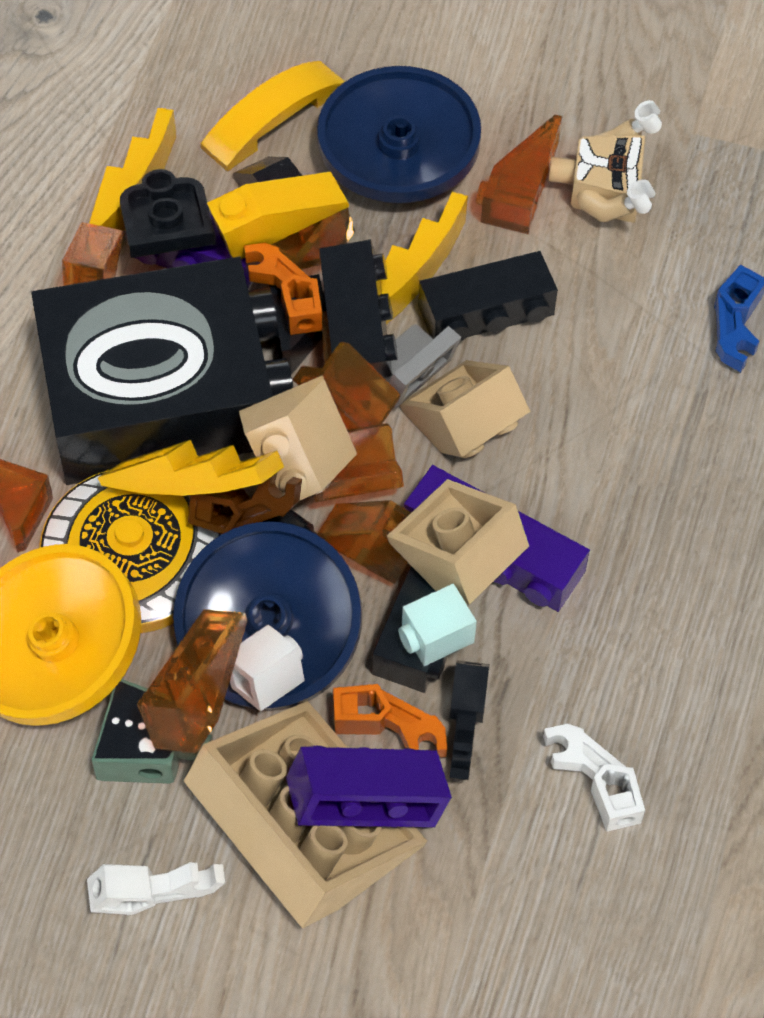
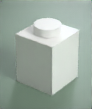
[224,625,305,712]

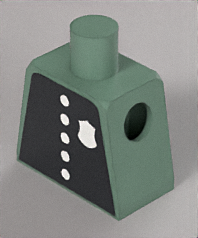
[92,679,213,784]

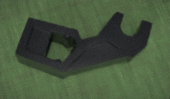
[449,660,489,780]

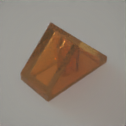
[62,222,124,286]
[0,459,53,553]

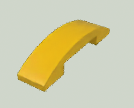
[200,61,345,172]

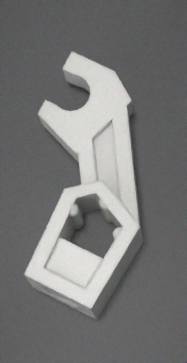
[543,724,645,832]
[87,862,225,915]

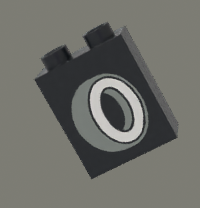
[31,256,294,485]

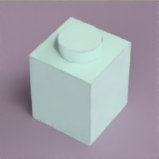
[398,583,477,666]

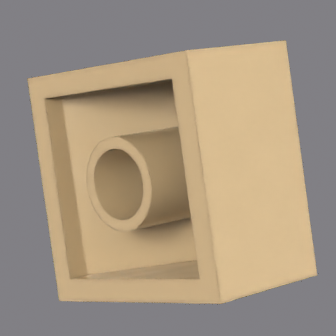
[399,360,531,458]
[239,375,357,501]
[387,479,529,605]

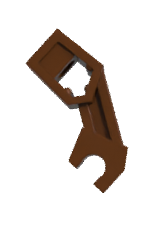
[188,473,302,534]

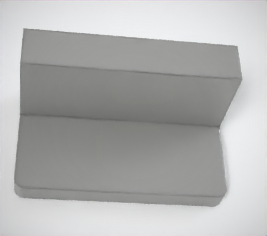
[365,324,461,408]

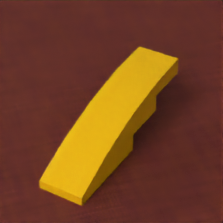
[87,108,176,258]
[380,191,468,324]
[98,440,284,496]

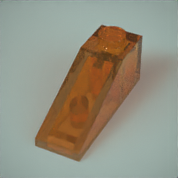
[476,115,563,234]
[137,609,247,754]

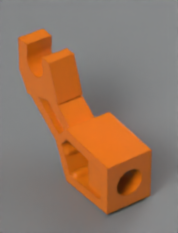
[244,243,322,335]
[333,684,447,758]

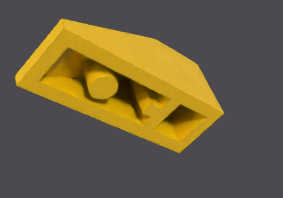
[207,171,349,259]

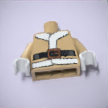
[549,100,662,223]

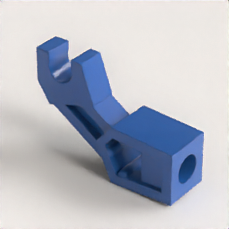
[714,264,764,373]

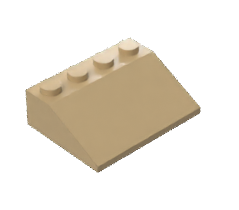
[184,701,427,929]

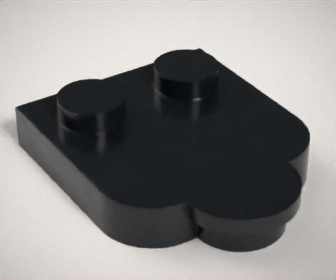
[120,169,216,258]

